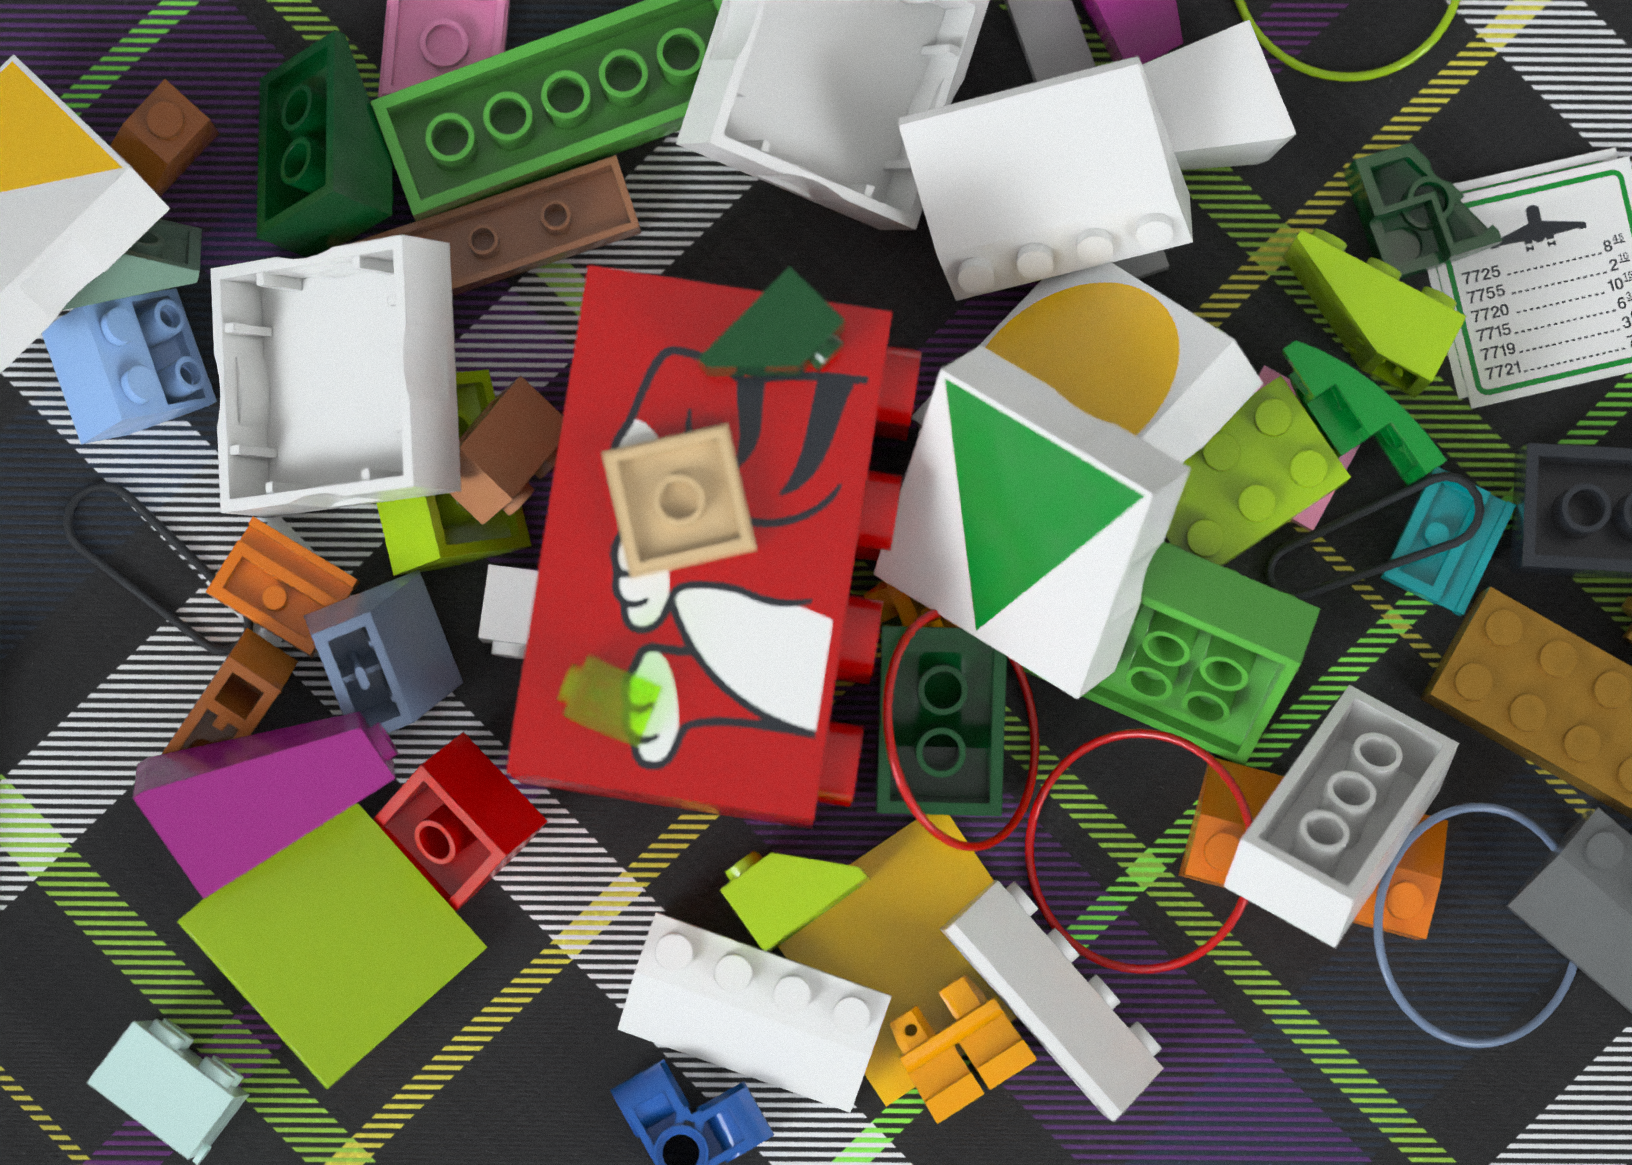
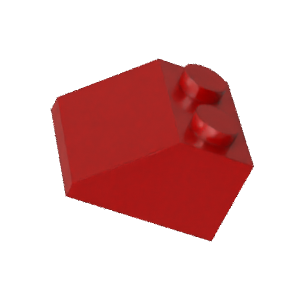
[373,732,548,912]

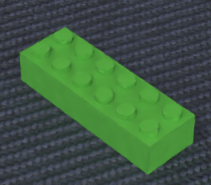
[371,0,723,222]

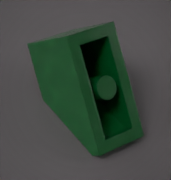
[698,266,845,376]

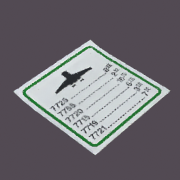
[1437,156,1632,409]

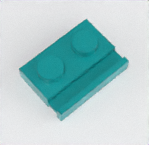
[1380,467,1516,616]

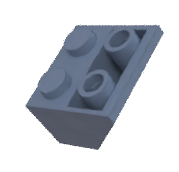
[304,570,463,733]

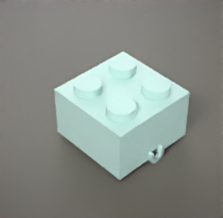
[87,1018,250,1165]

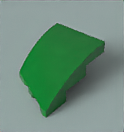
[1282,340,1447,486]

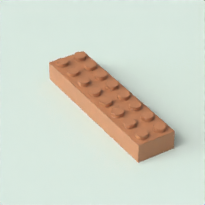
[350,155,641,296]

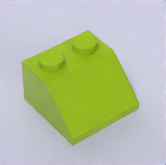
[720,851,871,952]

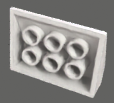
[899,56,1193,301]

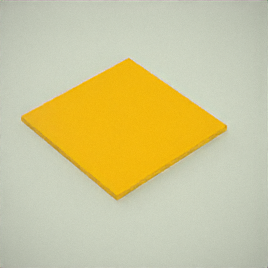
[778,814,1017,1107]

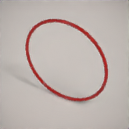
[883,609,1039,851]
[1025,729,1253,974]

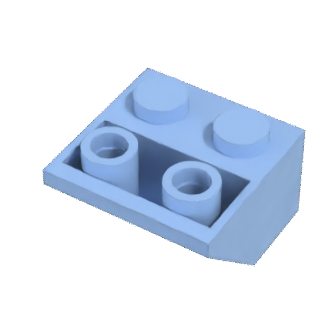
[42,288,217,444]

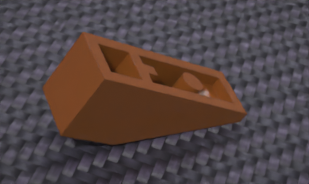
[162,628,298,754]

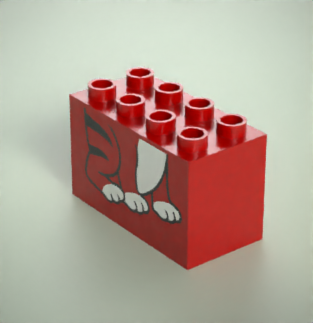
[506,265,922,829]

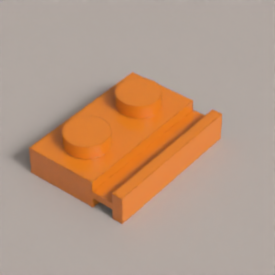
[206,516,359,658]

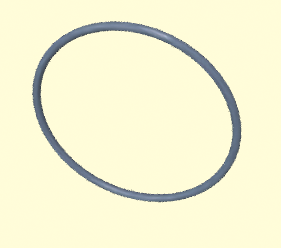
[1373,802,1577,1048]

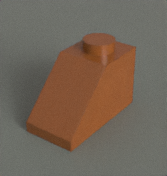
[110,79,219,197]

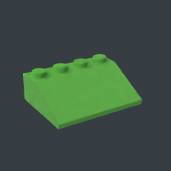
[1022,541,1320,766]

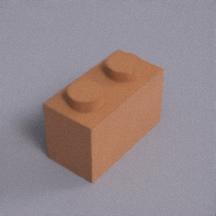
[449,375,563,525]

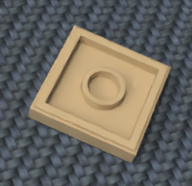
[602,423,757,580]

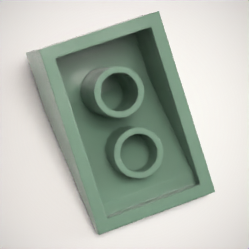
[63,219,202,310]

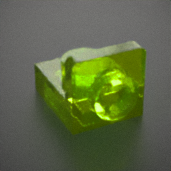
[558,655,663,748]

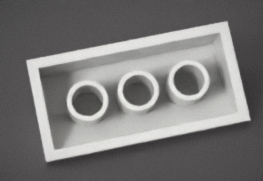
[940,880,1163,1121]
[618,913,892,1112]

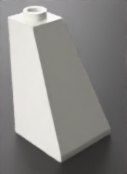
[1142,20,1296,170]

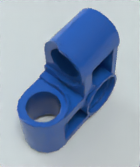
[610,1059,774,1165]

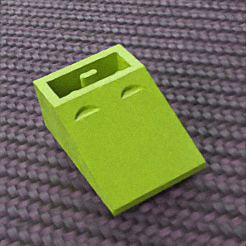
[1283,228,1467,398]

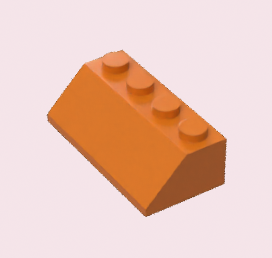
[1178,758,1448,940]

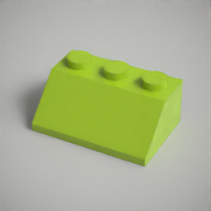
[376,369,531,576]

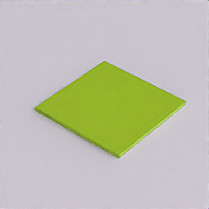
[178,802,487,1089]

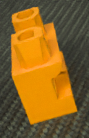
[889,974,1037,1124]

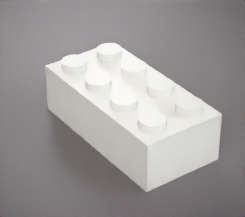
[1224,685,1459,947]

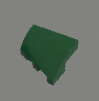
[1343,143,1503,279]

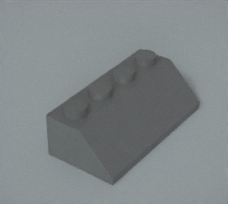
[1506,808,1632,1013]

